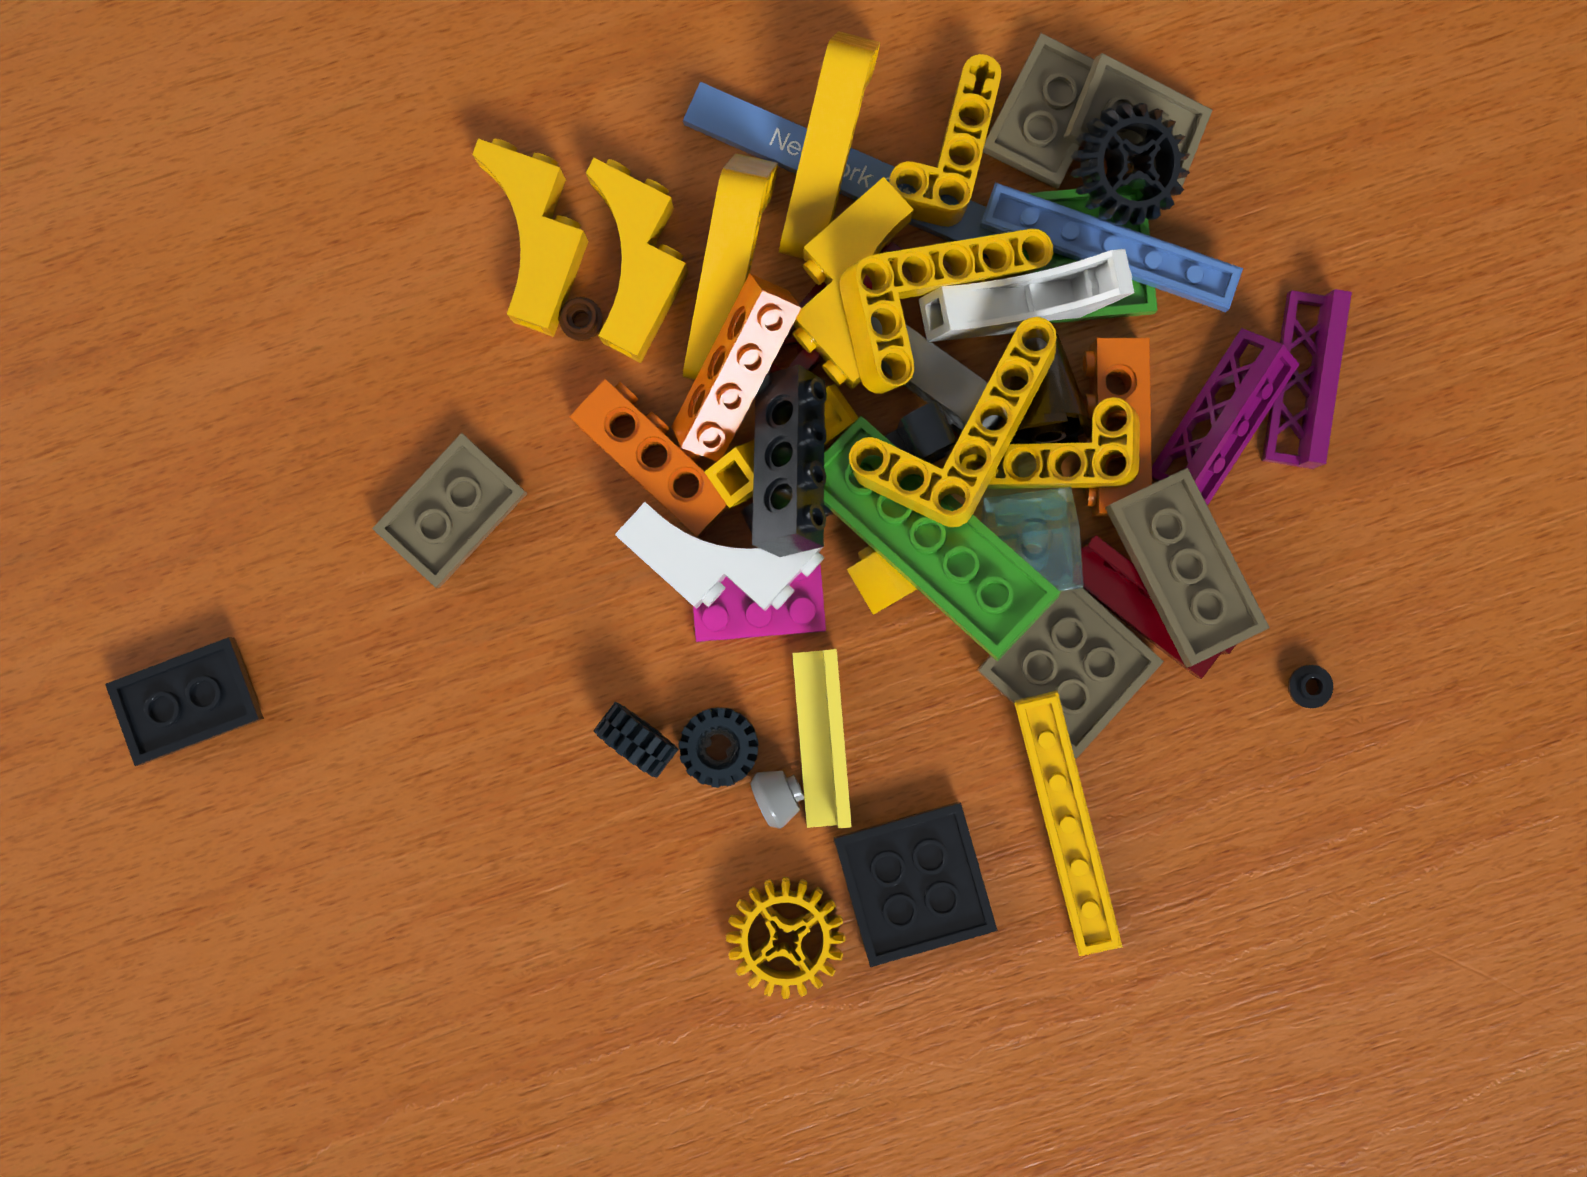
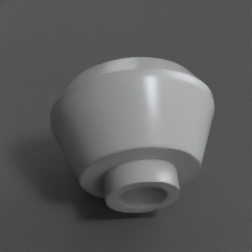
[750,771,805,829]

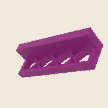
[1262,289,1352,469]
[1152,328,1299,506]

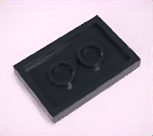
[105,637,264,766]

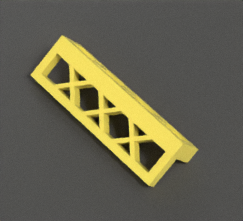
[792,649,852,828]

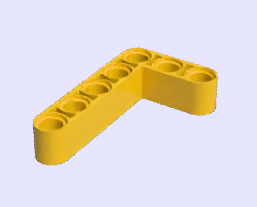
[779,31,880,259]
[683,153,778,380]
[840,229,1054,394]
[849,317,1057,527]

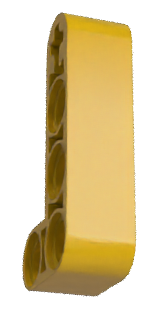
[889,54,1001,227]
[961,397,1140,489]

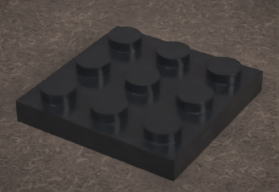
[834,802,998,967]

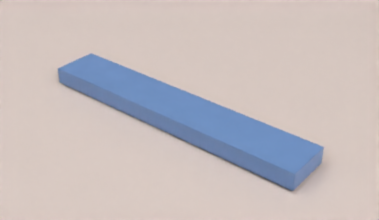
[980,182,1243,312]

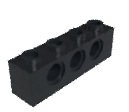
[752,364,827,557]

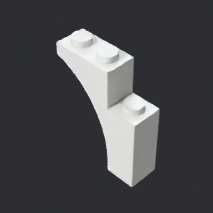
[919,249,1135,342]
[615,502,825,611]

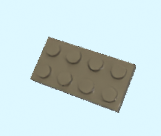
[1105,468,1270,668]

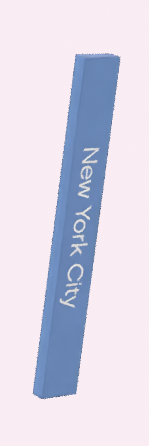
[683,82,998,259]

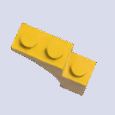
[472,138,589,337]
[586,158,688,363]
[792,177,914,390]

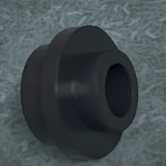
[1288,665,1333,708]

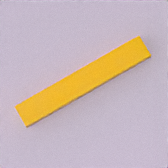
[1015,690,1123,956]

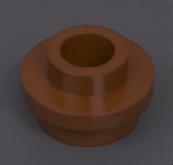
[559,297,603,341]

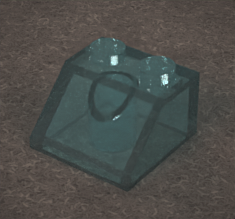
[981,487,1083,591]

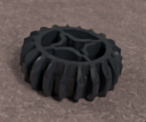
[1070,103,1190,225]

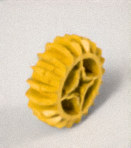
[726,877,845,999]

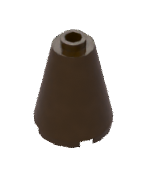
[1005,333,1092,444]

